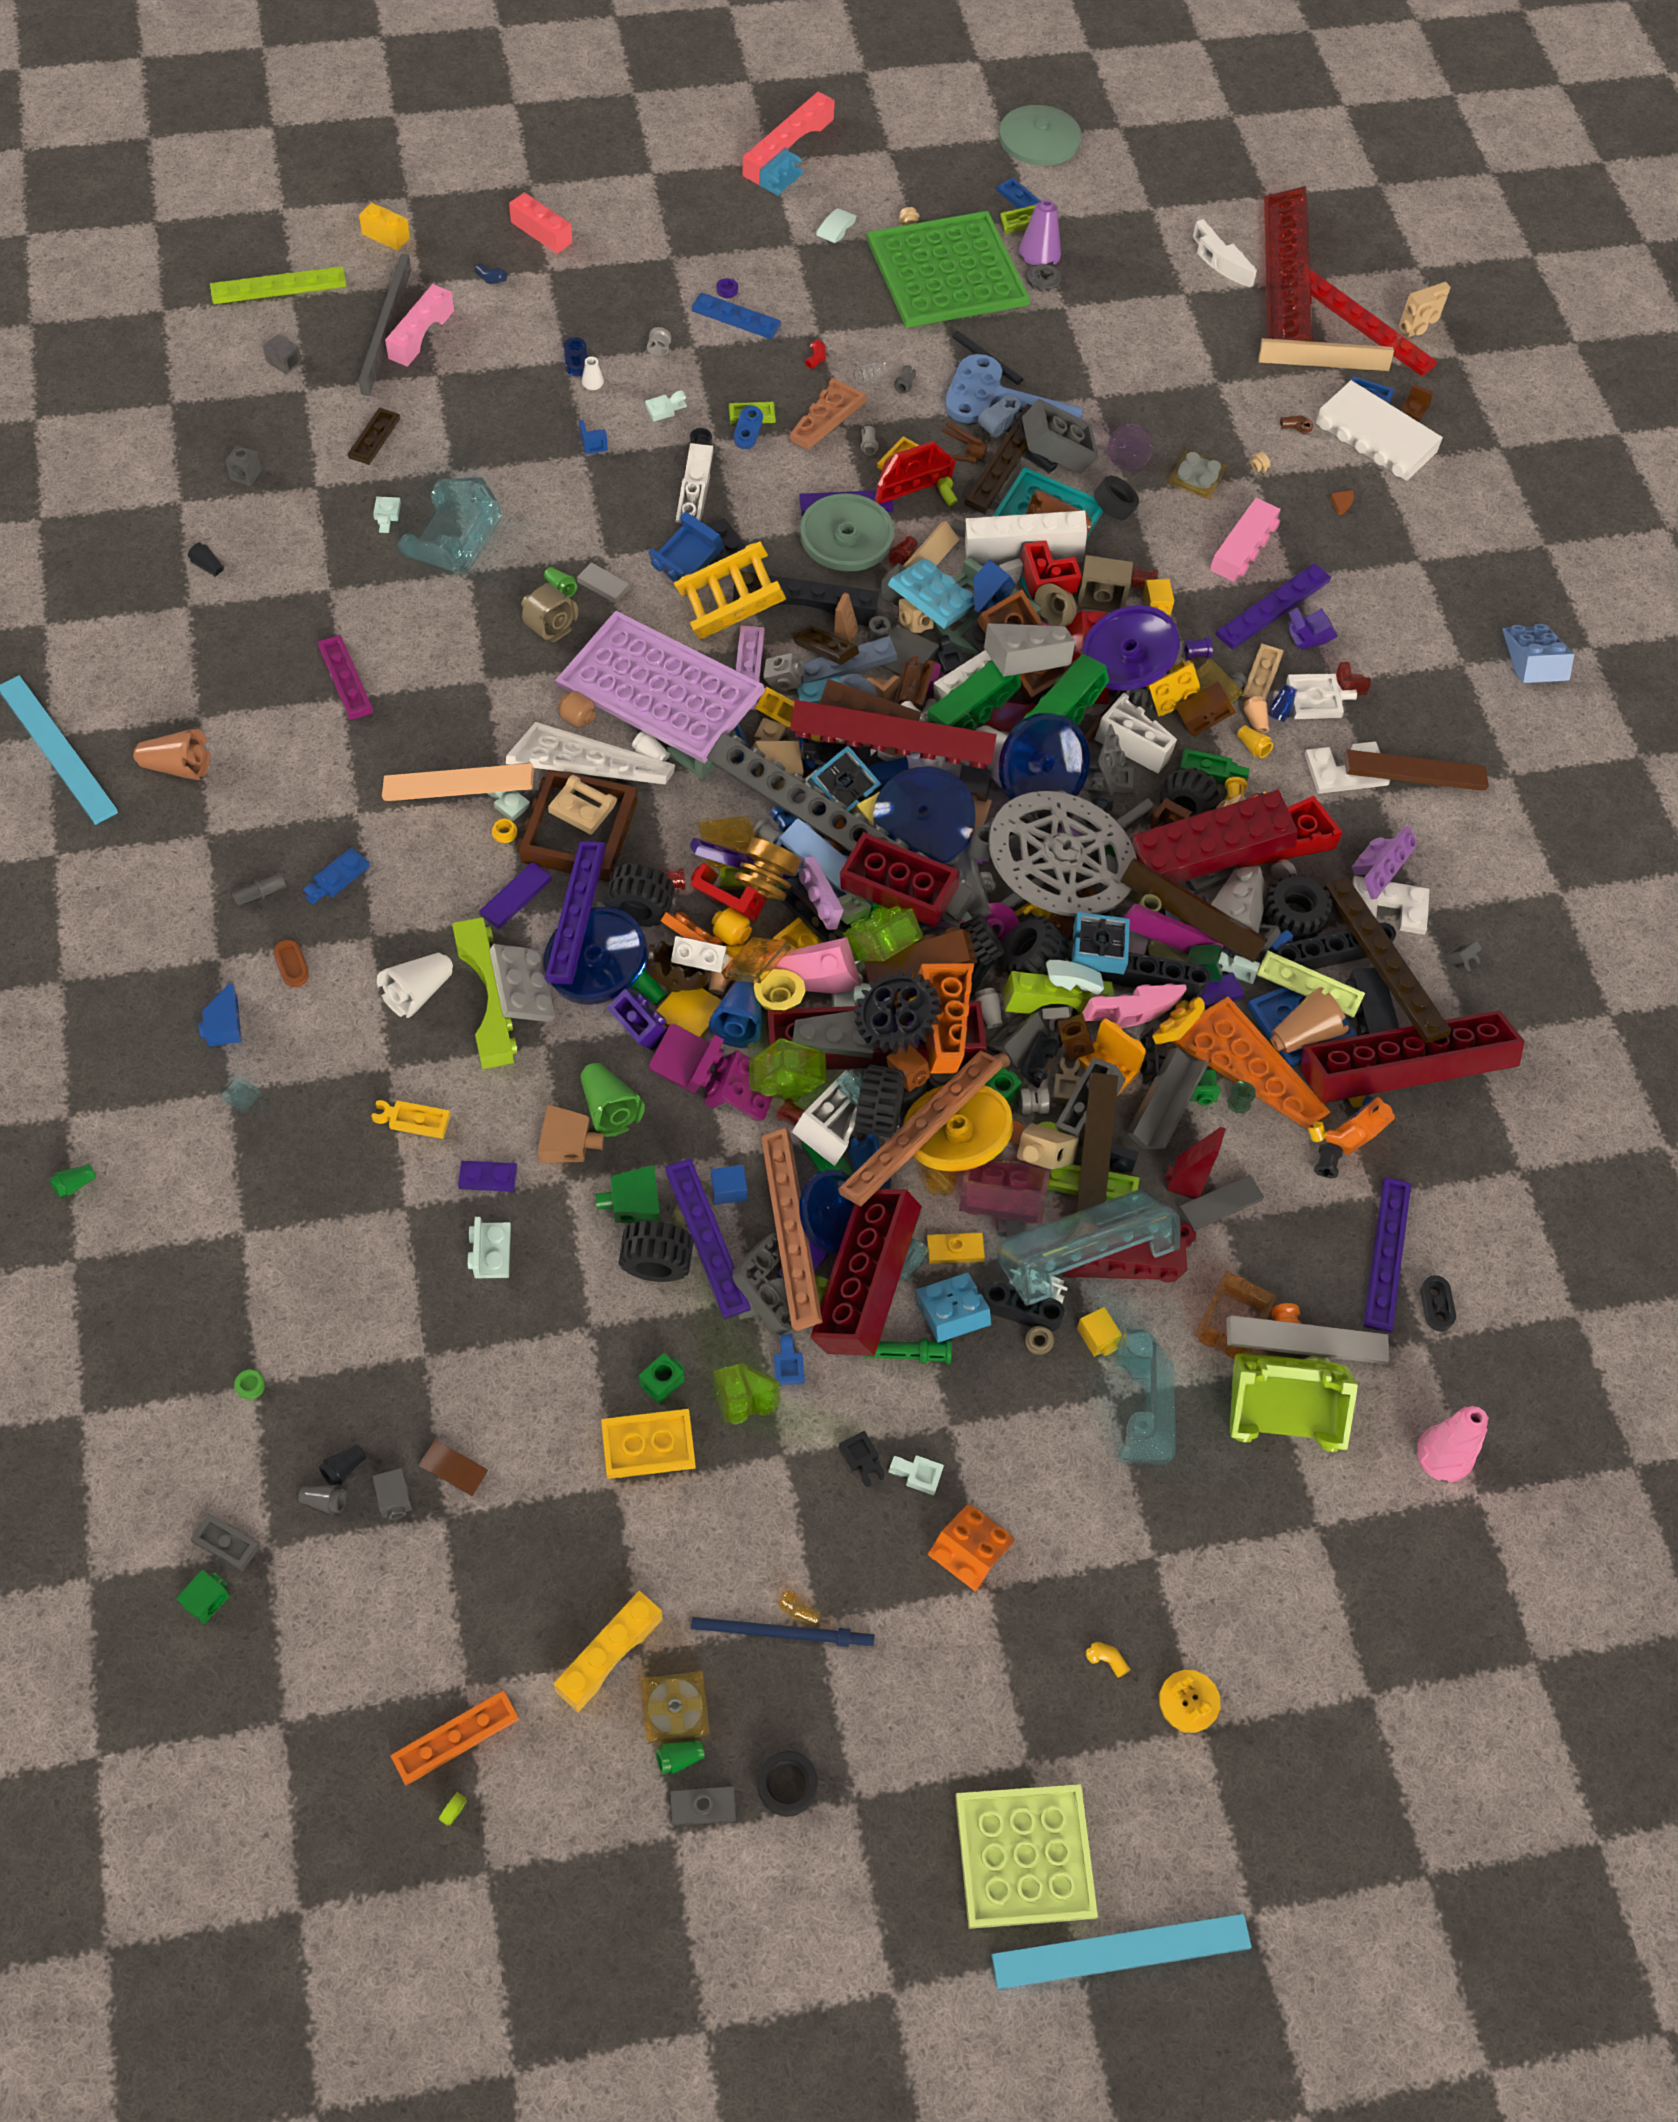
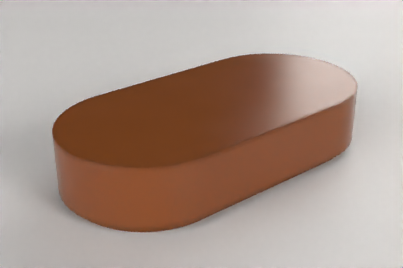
[273,940,309,987]

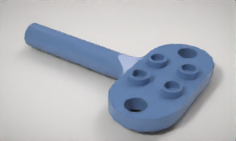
[945,354,1084,424]

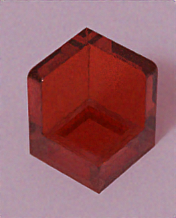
[1336,662,1371,695]

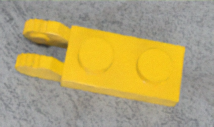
[1152,997,1205,1045]

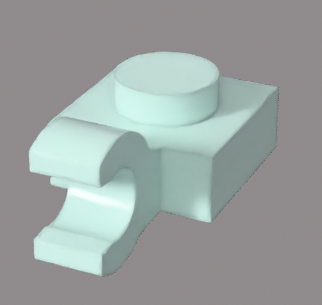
[645,391,687,422]
[373,497,401,533]
[487,791,530,822]
[888,1455,944,1496]

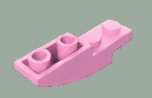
[1083,983,1187,1028]

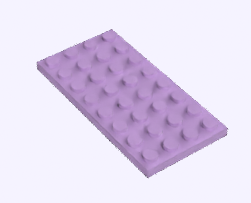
[555,611,766,764]

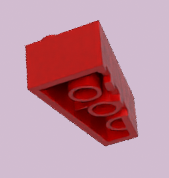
[1236,795,1343,869]

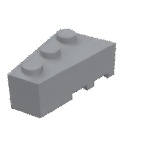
[984,623,1075,677]
[1211,866,1267,933]

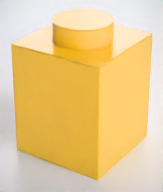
[1143,579,1174,615]
[1077,1307,1122,1357]

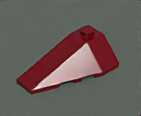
[1164,1127,1226,1199]

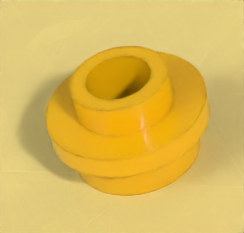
[492,818,518,843]

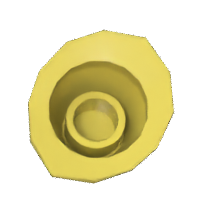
[754,969,806,1010]

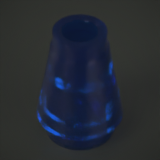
[1268,684,1298,722]

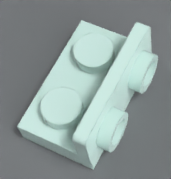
[468,1217,511,1278]

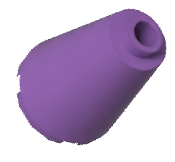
[1018,200,1061,266]

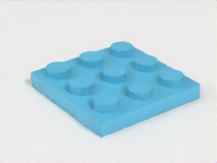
[888,558,975,629]

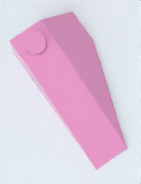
[748,937,862,994]

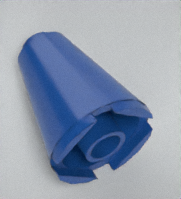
[709,975,762,1048]

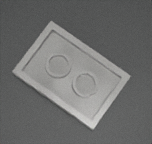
[489,944,556,1022]

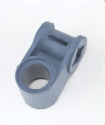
[978,396,1021,438]

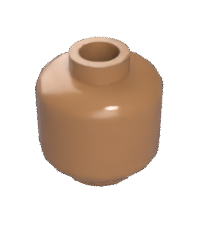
[558,691,596,728]

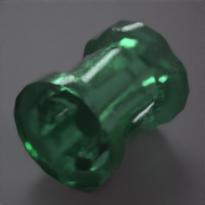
[1227,1081,1256,1114]

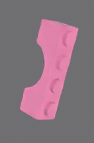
[385,284,454,367]

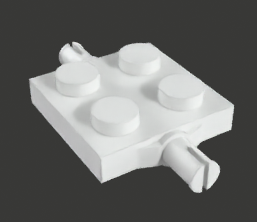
[1274,674,1357,719]

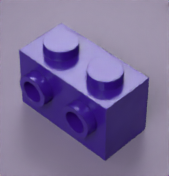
[607,989,668,1050]

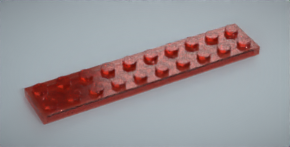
[1264,186,1313,342]

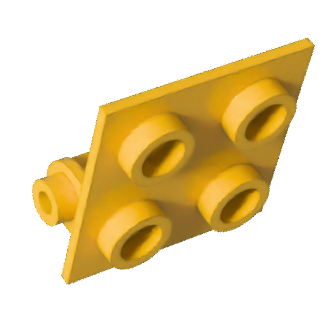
[1146,660,1201,717]

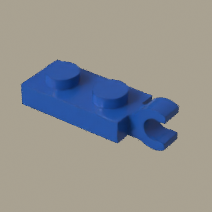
[304,847,370,905]

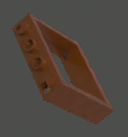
[517,770,638,882]

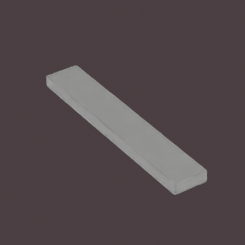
[1226,1315,1390,1364]

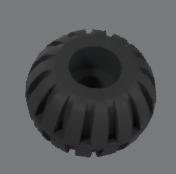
[1160,768,1222,817]

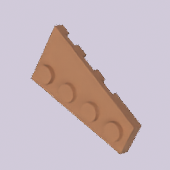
[790,378,867,450]

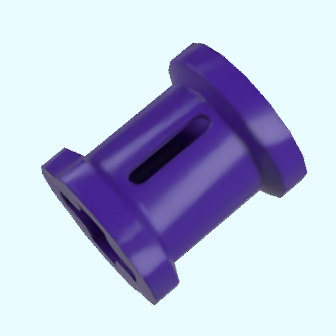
[1183,637,1213,661]

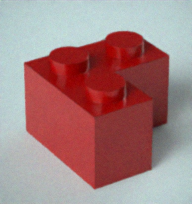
[1019,540,1082,600]

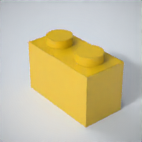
[359,202,410,251]

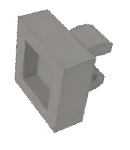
[1042,1004,1075,1030]

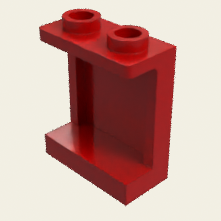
[690,863,767,922]

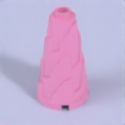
[1416,1406,1489,1483]

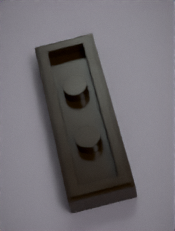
[348,407,400,465]
[793,625,859,665]

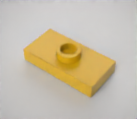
[926,1233,985,1264]

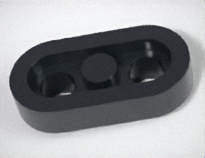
[1420,1275,1456,1332]

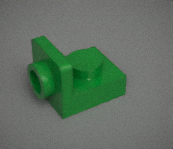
[1190,1070,1221,1105]

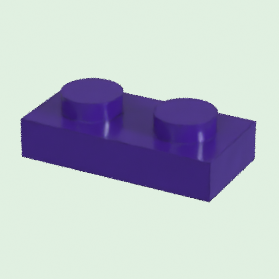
[458,1160,517,1192]

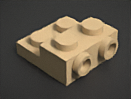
[1399,282,1451,337]

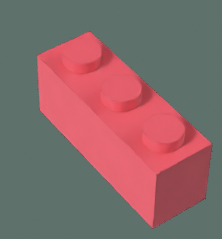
[509,192,572,254]

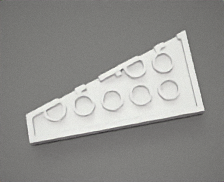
[506,722,675,784]

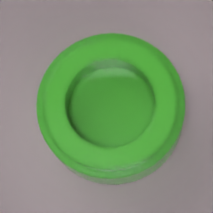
[234,1369,265,1400]

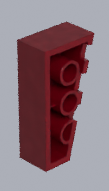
[1061,1225,1188,1283]

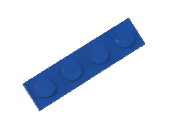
[692,292,781,340]

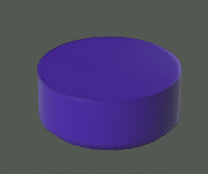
[716,278,738,298]

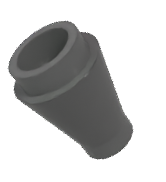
[298,1485,347,1515]

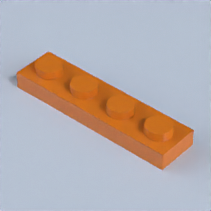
[390,1690,519,1786]

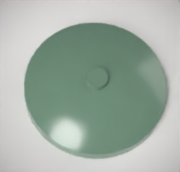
[999,105,1082,166]
[800,494,894,571]

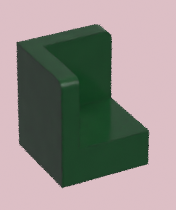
[1187,945,1223,982]

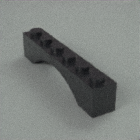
[733,571,879,626]

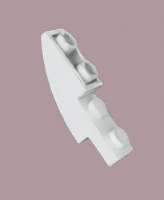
[1193,219,1257,287]
[676,443,713,523]

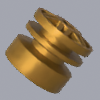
[734,837,802,901]

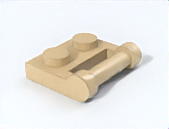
[548,775,617,835]

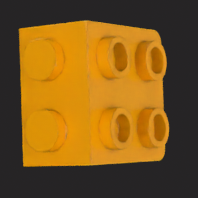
[1078,1019,1146,1096]

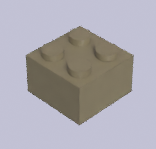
[1077,555,1133,612]

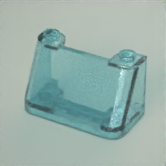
[397,477,502,574]
[1116,1328,1176,1465]

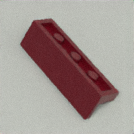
[981,699,1081,742]

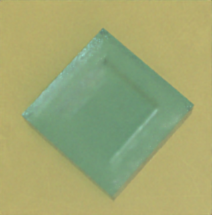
[220,1077,261,1114]

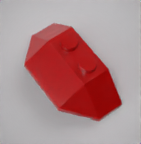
[875,441,956,504]

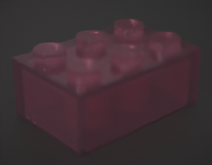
[959,1158,1051,1224]

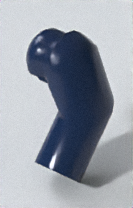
[475,264,507,284]

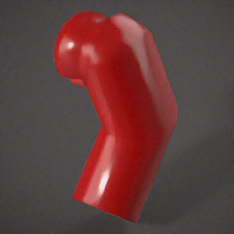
[805,340,826,369]

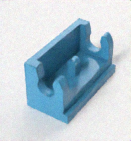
[760,148,803,195]

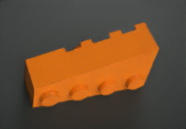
[918,963,974,1074]

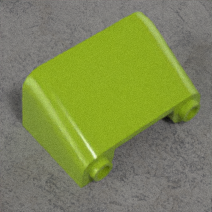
[1229,1353,1358,1452]

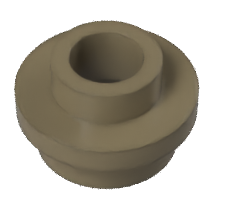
[1025,1326,1054,1355]

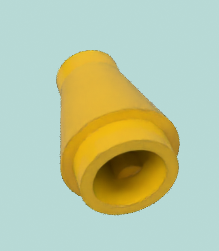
[1237,725,1273,758]

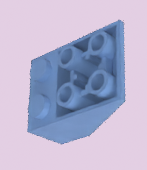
[1502,624,1574,683]

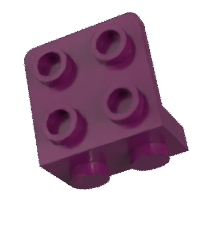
[648,1024,724,1094]
[704,1050,779,1121]

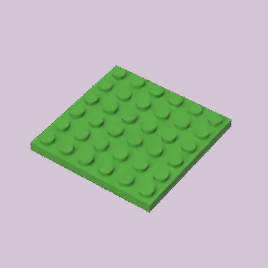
[866,211,1030,328]

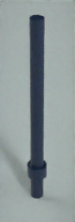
[691,1617,875,1647]

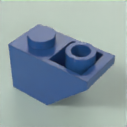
[974,559,1015,616]

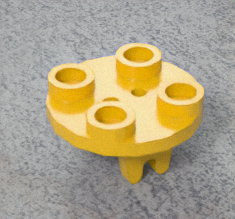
[1159,1670,1221,1733]

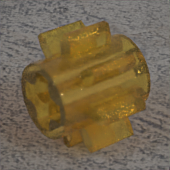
[925,1168,958,1196]

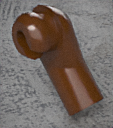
[1280,415,1314,434]

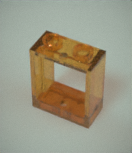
[1194,1271,1277,1360]

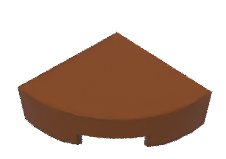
[1330,490,1354,515]

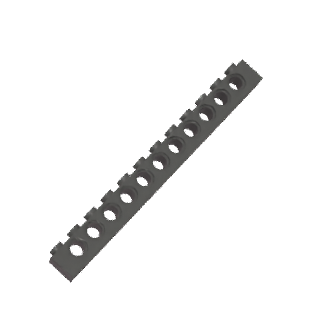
[706,732,976,922]

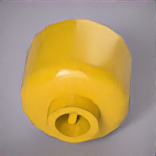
[712,908,752,946]

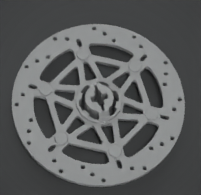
[988,791,1137,917]

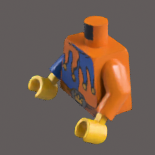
[1308,1096,1395,1156]

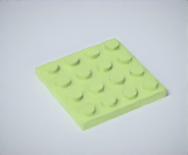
[955,1784,1098,1929]

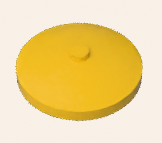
[903,1085,1013,1171]

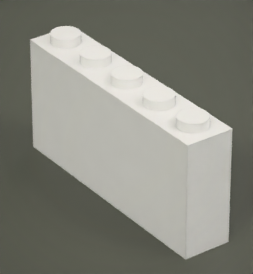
[1316,380,1443,481]
[965,511,1087,566]

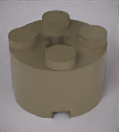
[521,583,578,642]

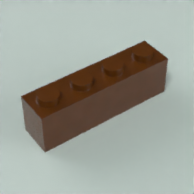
[863,927,977,984]

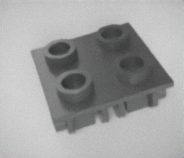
[1092,724,1125,795]

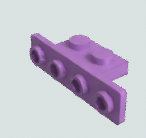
[1352,826,1417,899]

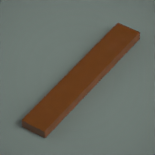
[1344,749,1489,790]

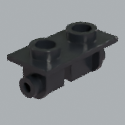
[1140,1027,1167,1084]
[1020,1030,1063,1088]

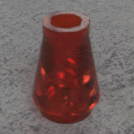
[889,536,917,567]

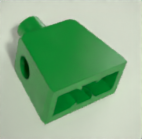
[595,1166,660,1223]

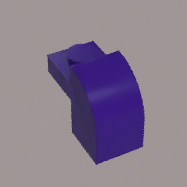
[1288,608,1338,649]

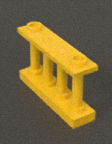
[674,541,786,639]

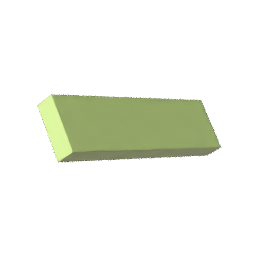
[1256,951,1365,1018]

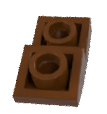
[419,1440,488,1496]

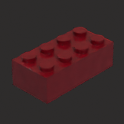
[840,832,959,928]

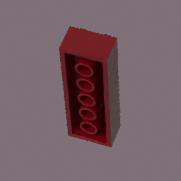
[1133,789,1298,884]
[810,1189,922,1356]

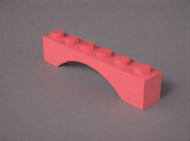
[743,92,835,185]

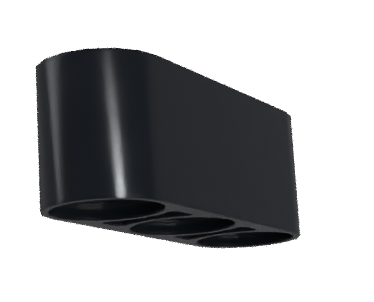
[983,1281,1065,1332]

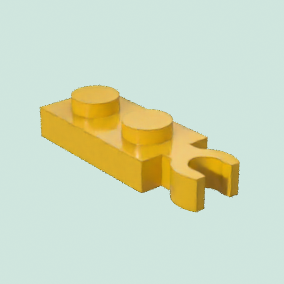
[372,1100,451,1139]

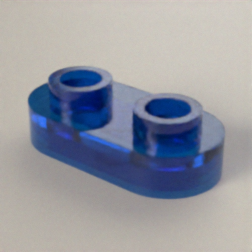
[564,337,587,376]

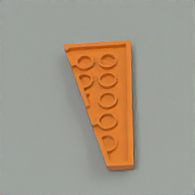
[1171,996,1331,1130]

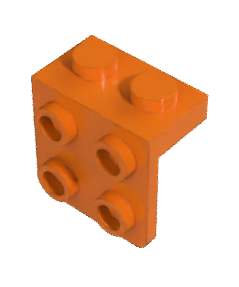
[928,1505,1015,1592]

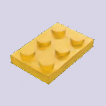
[601,1409,696,1479]

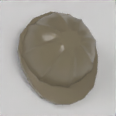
[1035,584,1077,626]

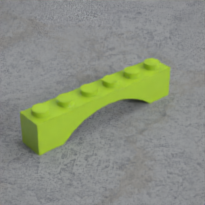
[452,917,518,1070]

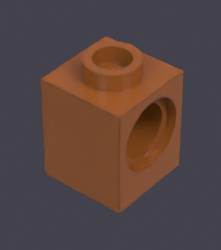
[886,1045,931,1092]

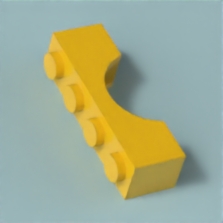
[553,1591,662,1712]

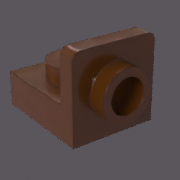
[1400,385,1434,423]
[1149,798,1192,829]

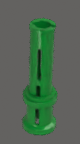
[865,1338,952,1365]

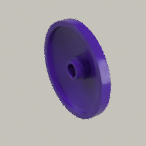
[1082,605,1180,690]

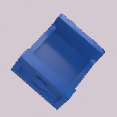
[648,511,725,582]

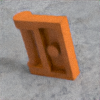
[660,912,724,946]

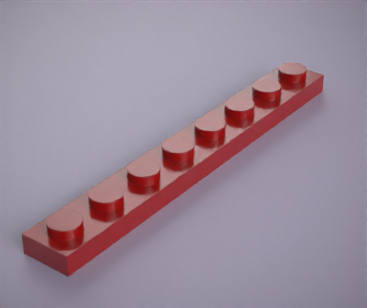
[1292,267,1437,377]

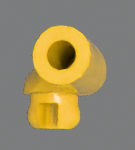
[1086,1642,1131,1678]

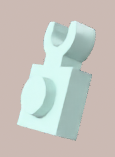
[1219,952,1260,984]

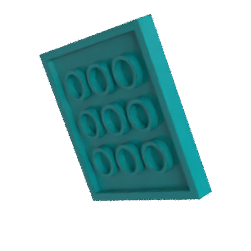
[992,467,1104,539]

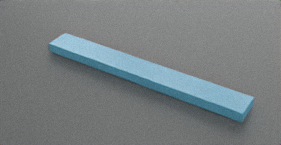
[0,675,118,825]
[991,1914,1252,1990]

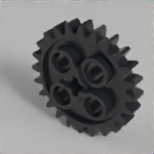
[854,969,942,1054]

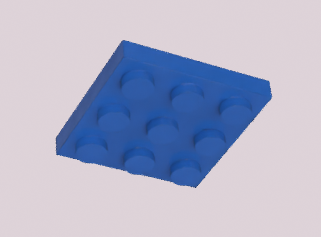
[1247,987,1357,1067]

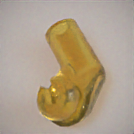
[778,1591,820,1626]

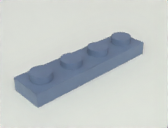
[802,636,898,683]

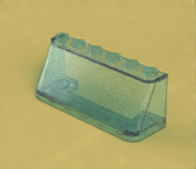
[997,1190,1180,1306]

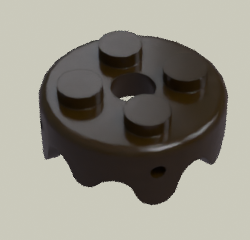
[646,937,712,992]

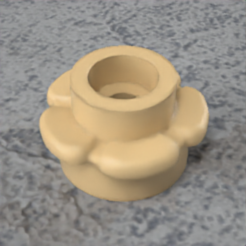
[899,207,919,226]
[1250,451,1271,473]

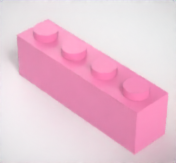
[1210,498,1280,582]

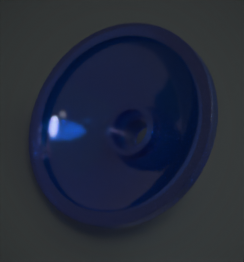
[799,1169,855,1254]

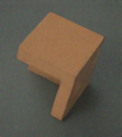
[866,675,899,701]

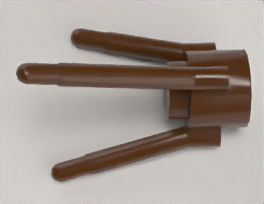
[942,422,988,464]

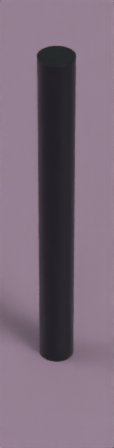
[953,331,1023,385]

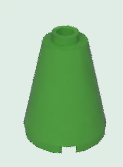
[580,1063,645,1137]

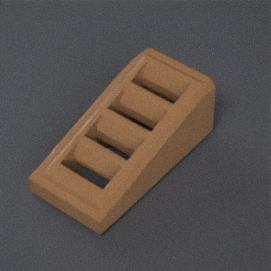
[834,593,858,643]

